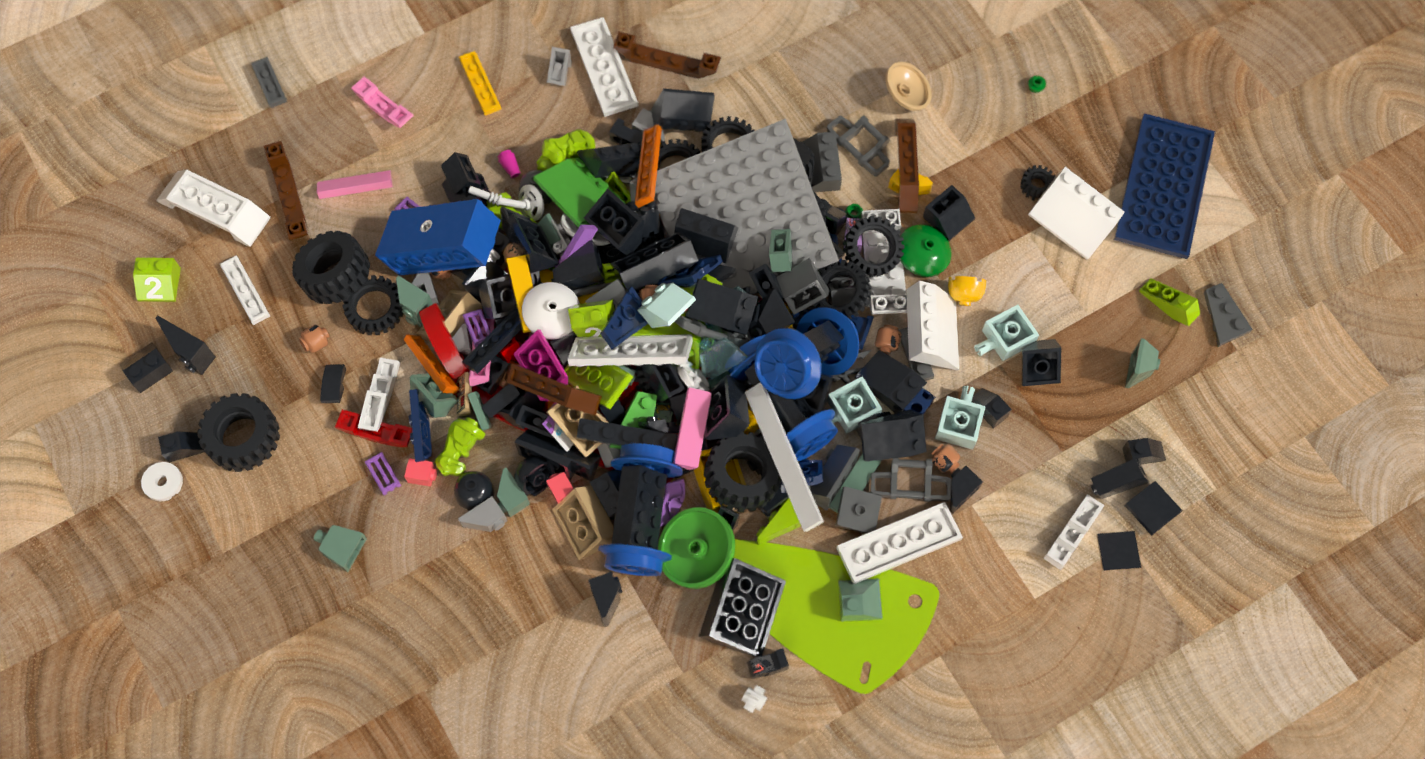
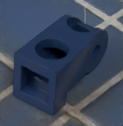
[903,388,936,415]

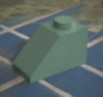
[769,229,792,272]
[497,468,530,517]

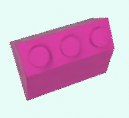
[514,329,568,401]

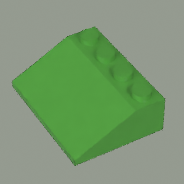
[533,157,623,227]

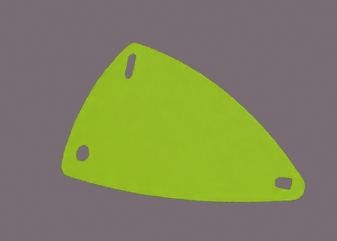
[734,539,939,694]

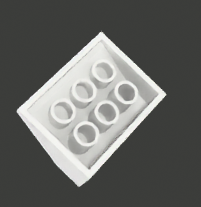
[1028,167,1124,260]
[906,281,959,370]

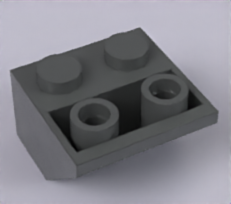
[776,258,829,315]

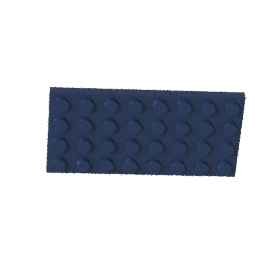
[1114,113,1215,259]

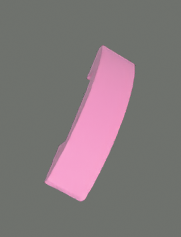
[351,77,413,128]

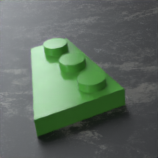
[609,392,657,450]

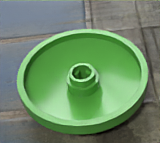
[658,507,735,589]

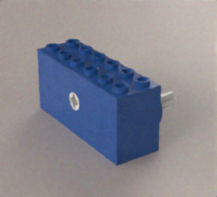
[375,199,501,276]

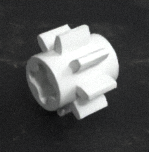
[742,685,768,712]

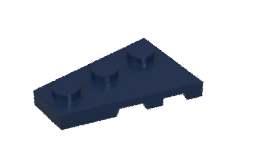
[600,287,648,350]

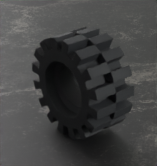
[1020,165,1055,201]

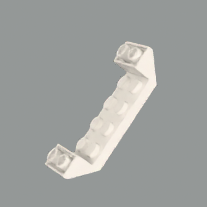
[157,170,270,247]
[862,209,907,314]

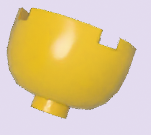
[948,276,986,306]

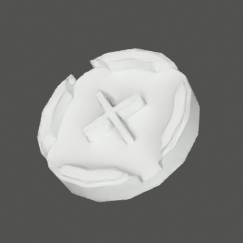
[677,361,709,391]

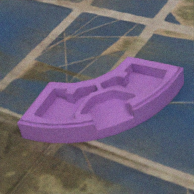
[660,478,685,527]

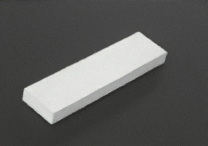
[220,255,270,325]

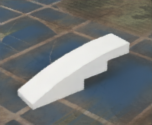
[358,358,400,432]
[1044,494,1104,570]

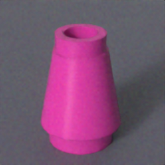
[498,150,521,178]

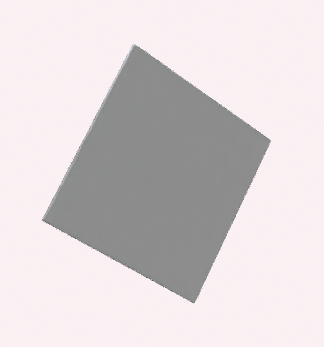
[654,119,839,295]

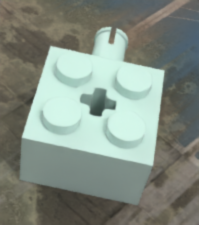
[974,305,1039,361]
[827,376,882,434]
[935,386,986,450]

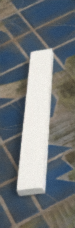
[745,382,824,532]

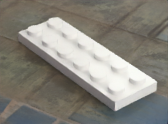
[570,17,638,117]
[568,334,693,367]
[836,502,963,584]

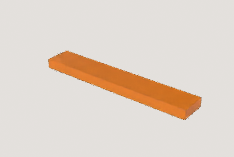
[635,124,662,208]

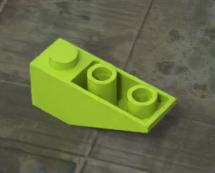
[1139,278,1200,327]
[756,498,801,545]

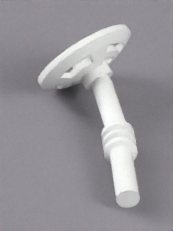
[468,184,544,221]

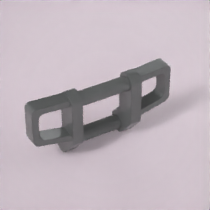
[827,115,890,177]
[674,309,750,347]
[870,458,951,502]

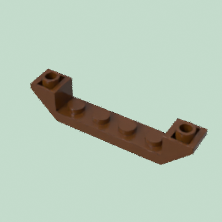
[613,31,721,79]
[895,119,919,213]
[264,141,308,240]
[504,360,602,415]

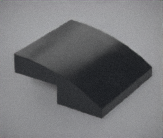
[1124,481,1183,536]

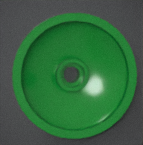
[900,224,952,277]

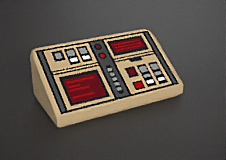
[457,372,472,416]

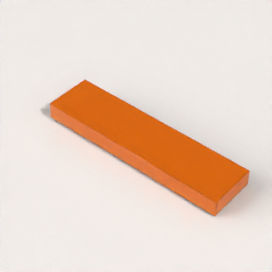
[403,334,459,394]

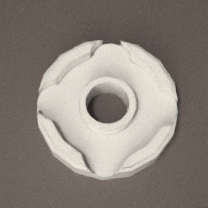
[141,462,183,502]

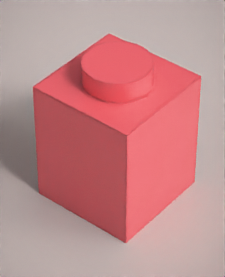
[404,458,437,486]
[546,472,573,504]

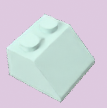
[638,283,696,328]

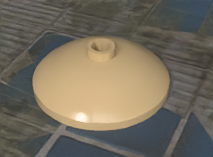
[886,62,932,111]

